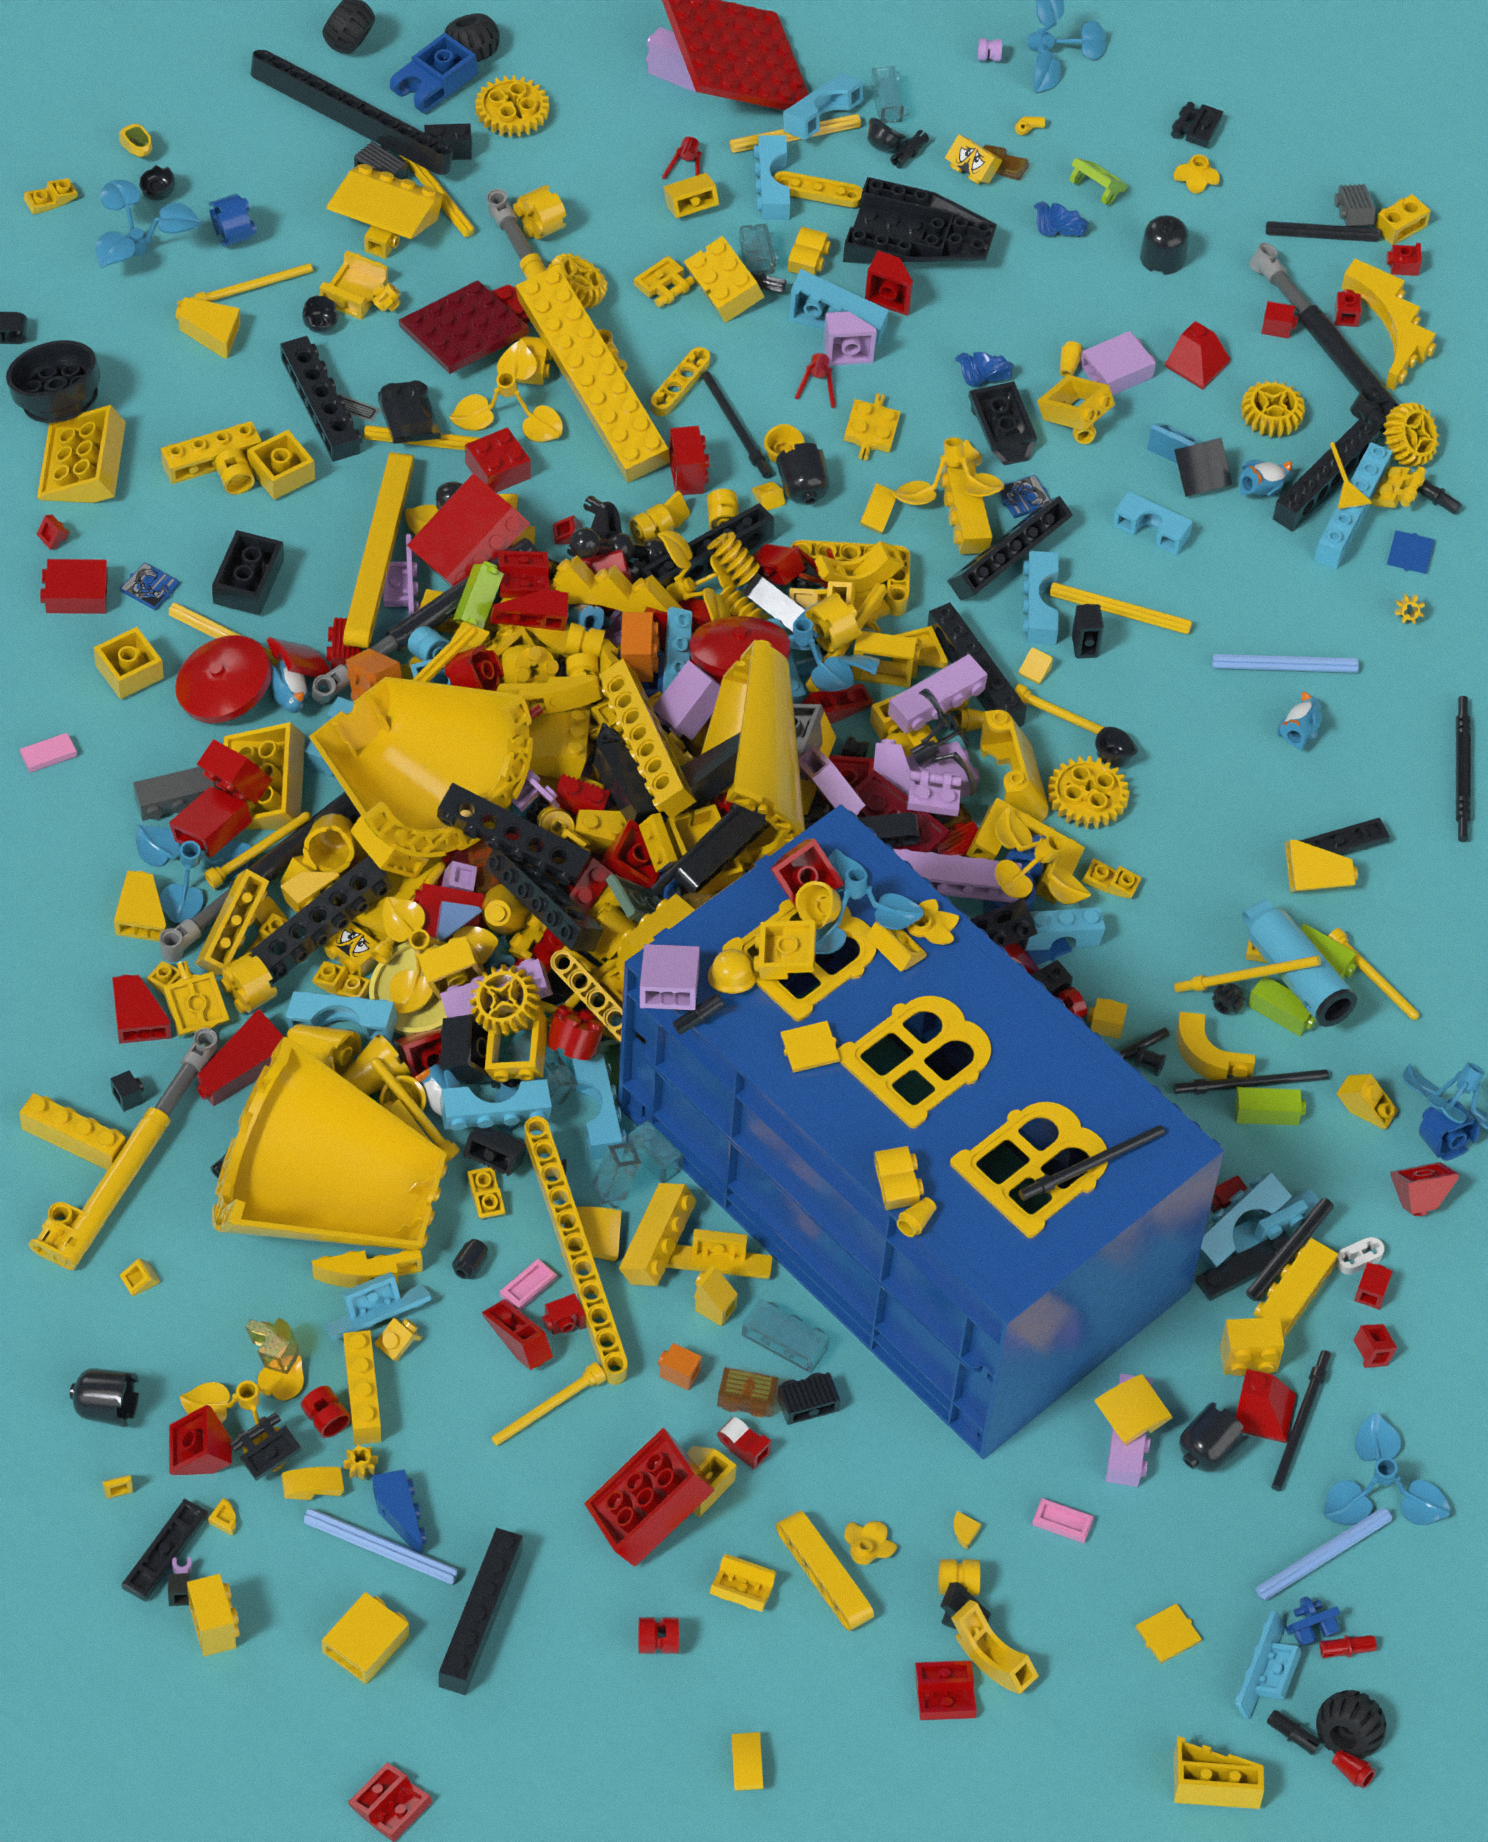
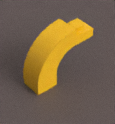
[815,541,905,592]
[789,581,856,609]
[1176,1012,1255,1080]
[951,1600,1039,1694]

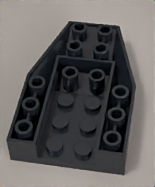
[843,177,997,262]

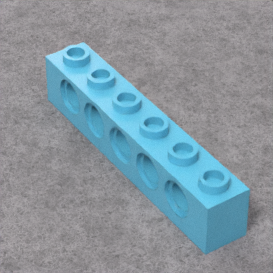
[1314,442,1393,569]

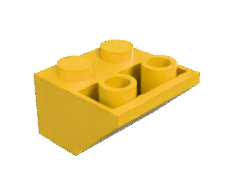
[687,1446,737,1518]

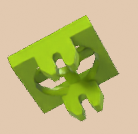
[1069,158,1128,205]

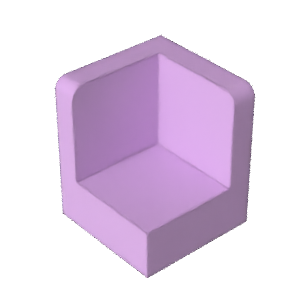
[442,861,477,892]

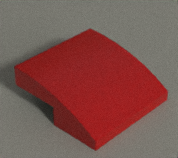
[498,551,550,598]
[266,637,330,677]
[915,1661,977,1720]
[348,1762,432,1842]

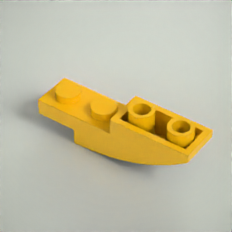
[497,676,602,715]
[312,1249,423,1288]

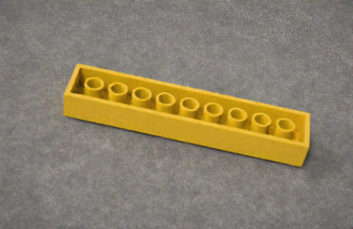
[515,265,670,483]

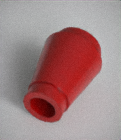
[1332,1750,1376,1789]

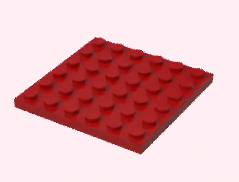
[662,0,809,110]

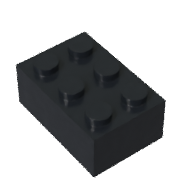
[212,530,284,616]

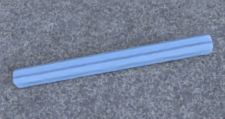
[1212,654,1359,673]
[304,1508,458,1584]
[1256,1508,1392,1600]

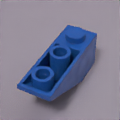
[372,1469,427,1554]

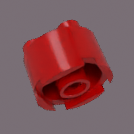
[445,645,504,691]
[546,1005,605,1060]

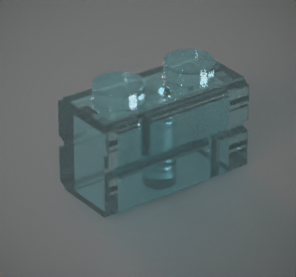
[739,223,779,275]
[627,1120,683,1183]

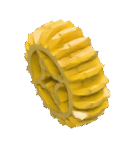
[547,253,608,309]
[1240,379,1305,438]
[1383,402,1440,467]
[469,964,541,1036]

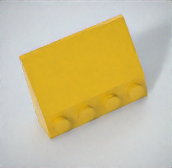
[326,164,443,239]
[37,405,126,503]
[529,704,590,780]
[223,722,305,830]

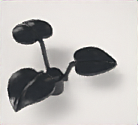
[910,688,976,796]

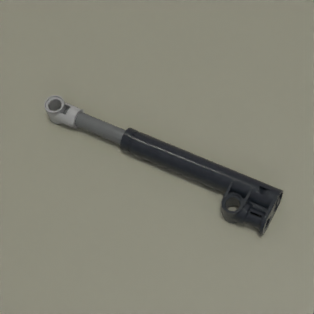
[1249,243,1399,437]
[311,538,554,704]
[159,791,361,962]

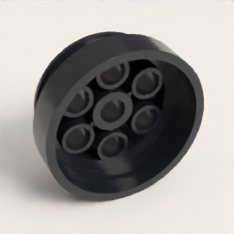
[6,340,101,423]

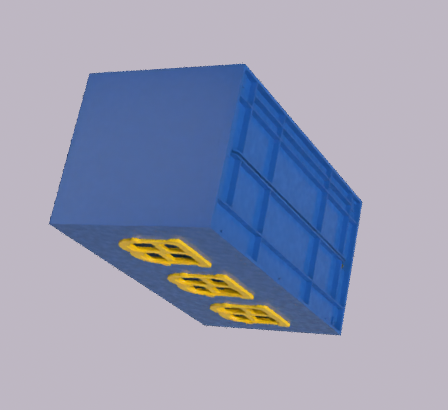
[618,804,1224,1460]

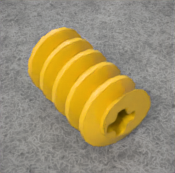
[707,532,760,586]
[720,585,770,620]

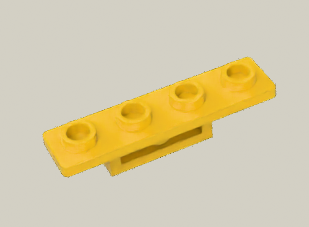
[666,1229,772,1279]

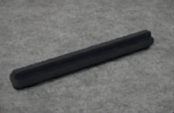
[1265,221,1380,242]
[1246,1198,1334,1302]

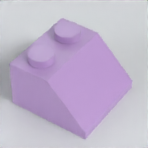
[823,312,876,366]

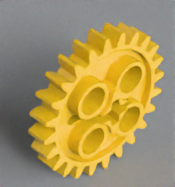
[475,75,549,137]
[1047,756,1130,829]

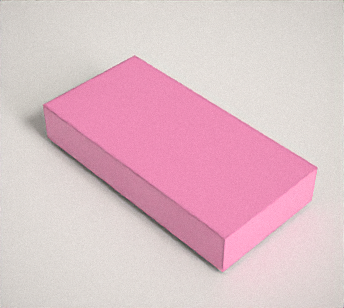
[20,733,77,773]
[500,1258,557,1311]
[1032,1498,1094,1543]

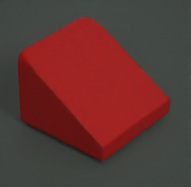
[552,515,583,545]

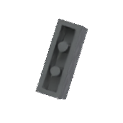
[133,767,215,821]

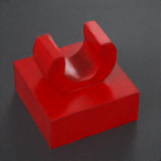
[36,514,70,550]

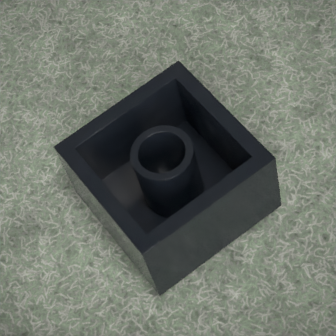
[439,1014,494,1085]

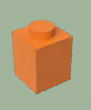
[658,1343,702,1391]

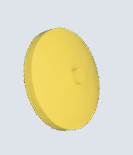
[369,941,447,1036]

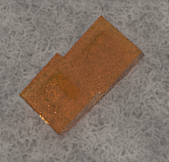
[467,841,501,896]

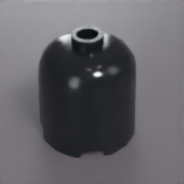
[1140,215,1188,275]
[776,443,829,505]
[69,1368,139,1427]
[1179,1402,1249,1472]

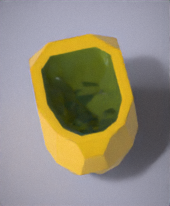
[119,124,152,158]

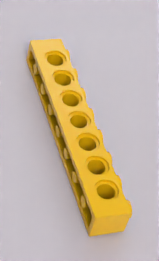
[598,658,696,819]

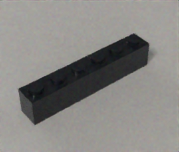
[439,1527,523,1696]

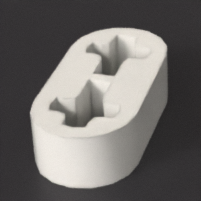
[1336,1237,1384,1275]

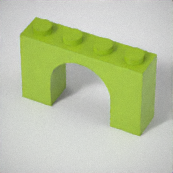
[1248,923,1357,1037]

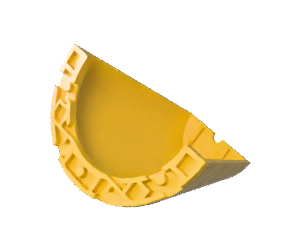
[684,640,805,869]
[309,677,533,858]
[212,1037,447,1250]

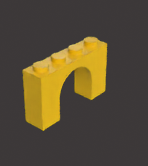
[966,798,1085,904]

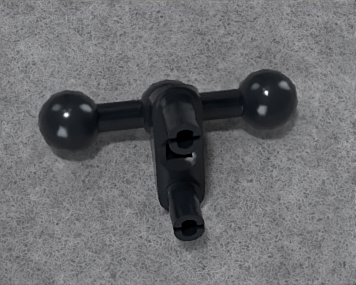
[567,496,669,565]

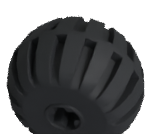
[322,0,375,54]
[445,13,500,62]
[1316,1690,1386,1759]

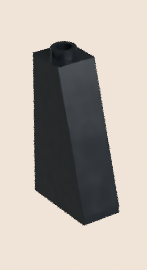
[680,732,741,811]
[593,741,679,825]

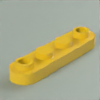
[773,171,863,208]

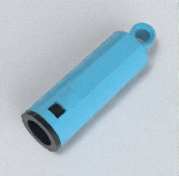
[1241,899,1357,1027]

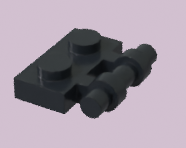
[1171,102,1224,148]
[229,1412,302,1481]

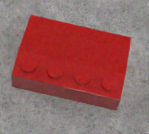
[406,473,530,587]
[584,1427,715,1567]

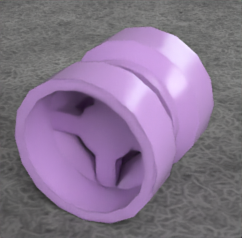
[978,38,1002,62]

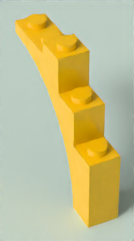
[1341,258,1436,391]
[549,555,683,613]

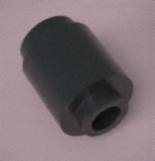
[452,1239,488,1279]

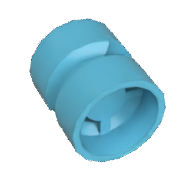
[408,626,450,661]

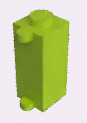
[453,561,504,629]
[1235,1087,1306,1126]

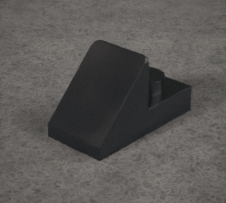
[940,1582,991,1630]

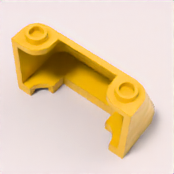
[980,710,1049,822]

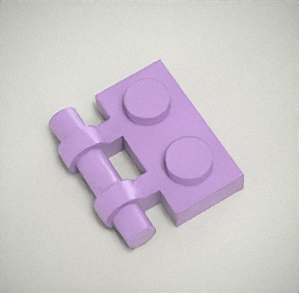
[907,769,962,816]

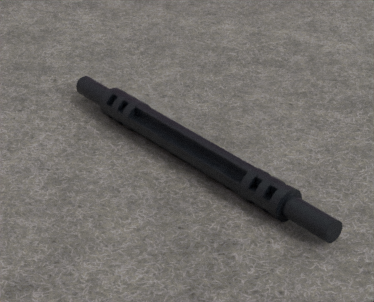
[1456,696,1471,842]

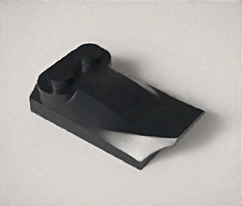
[378,380,441,444]
[968,381,1037,466]

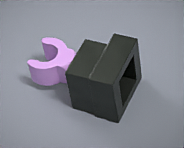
[168,1557,192,1606]

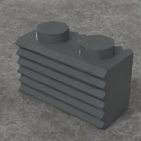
[1334,184,1376,227]

